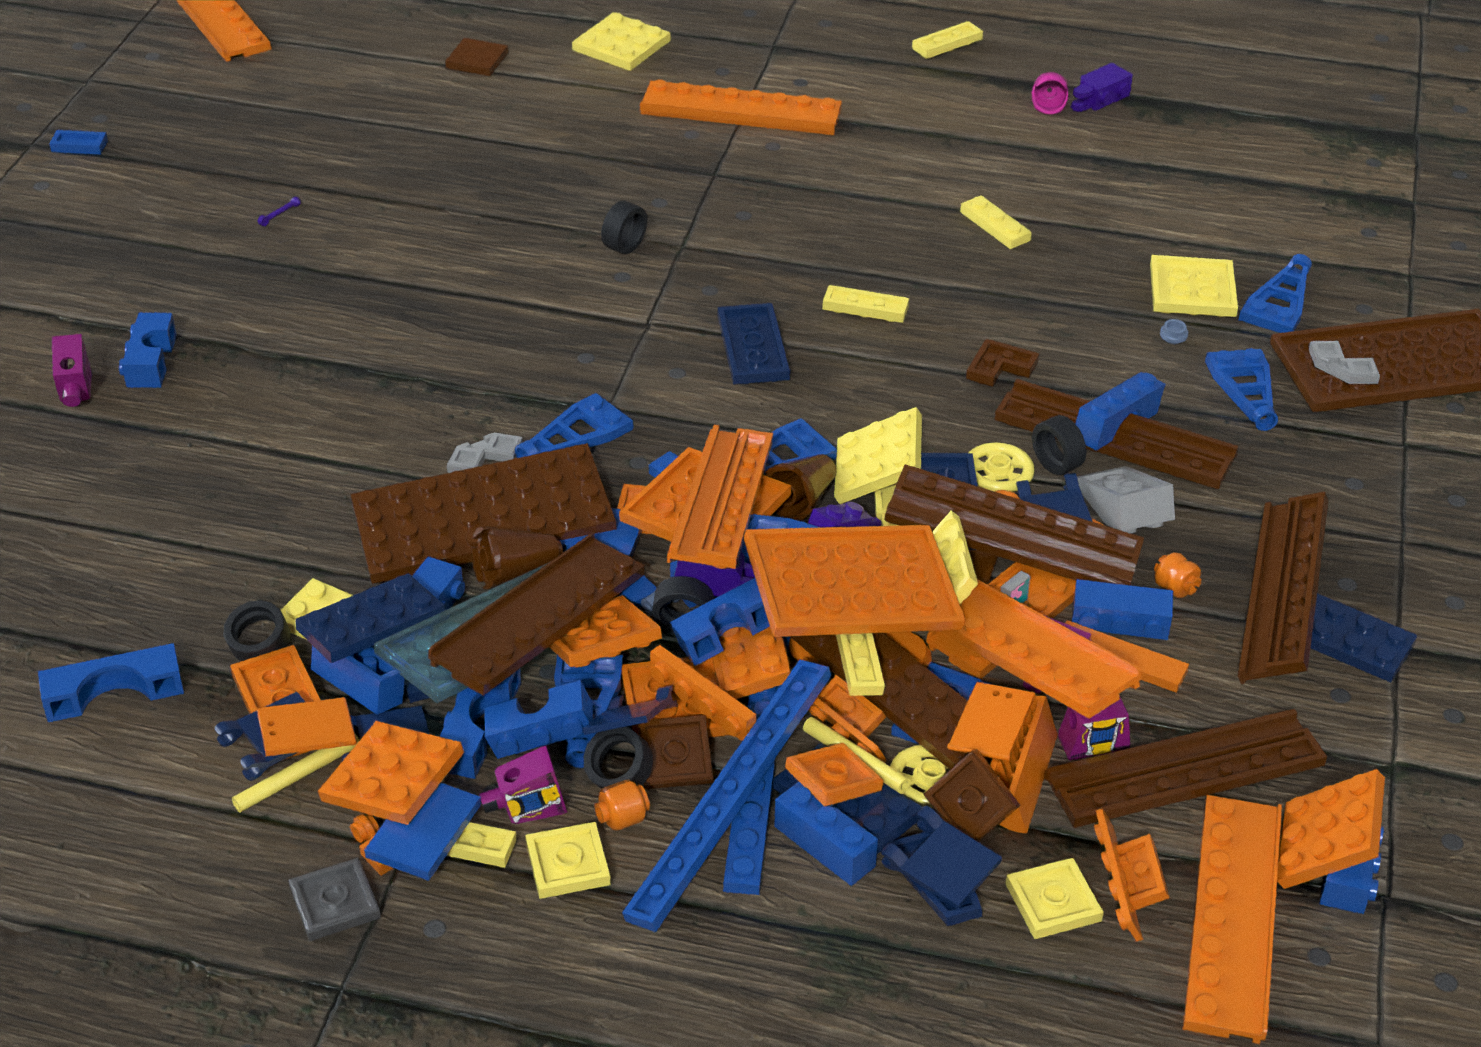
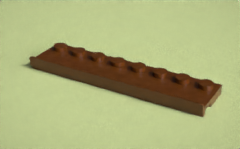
[994,379,1238,490]
[884,464,1144,585]
[1238,491,1329,684]
[428,533,645,696]
[1044,709,1327,828]

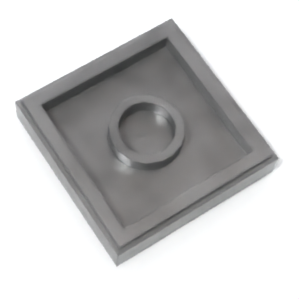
[288,858,381,941]

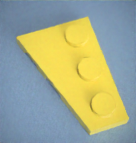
[932,510,978,605]

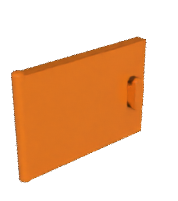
[947,682,1035,761]
[257,697,357,756]

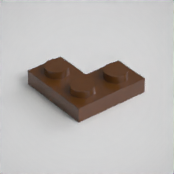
[966,339,1039,387]

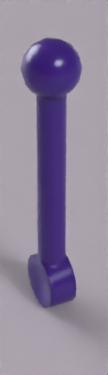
[258,197,301,226]

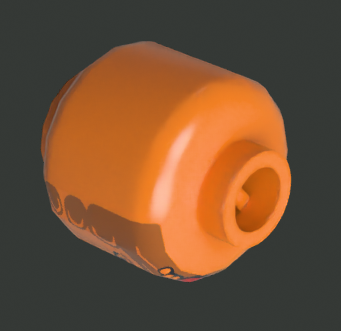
[594,779,650,831]

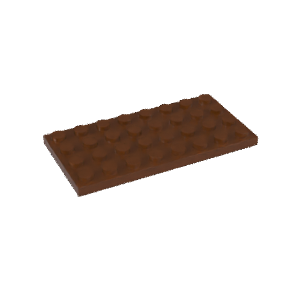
[1270,309,1481,412]
[350,443,617,584]

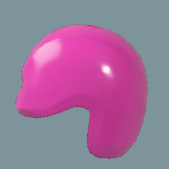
[1032,72,1068,115]

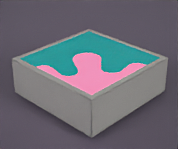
[1001,571,1030,603]

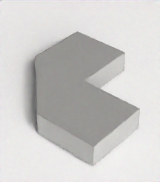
[1309,341,1380,384]
[447,432,523,473]

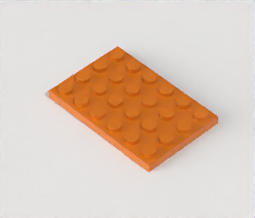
[743,525,966,637]

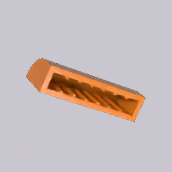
[990,696,1058,834]

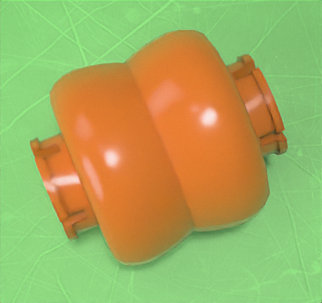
[1154,552,1202,598]

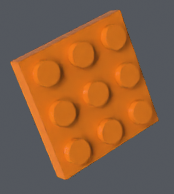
[549,595,662,667]
[621,654,729,738]
[317,721,464,825]
[1277,769,1385,889]

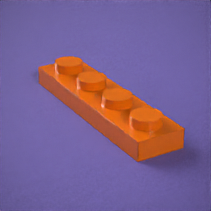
[650,645,756,741]

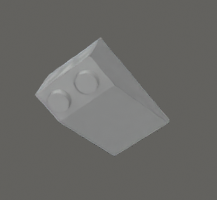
[1077,466,1175,533]

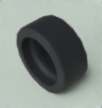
[601,200,647,255]
[1032,415,1087,476]
[651,576,715,635]
[223,600,290,661]
[583,727,653,789]

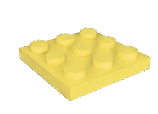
[572,13,671,71]
[1150,255,1238,317]
[834,407,922,504]

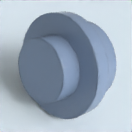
[1160,319,1188,344]

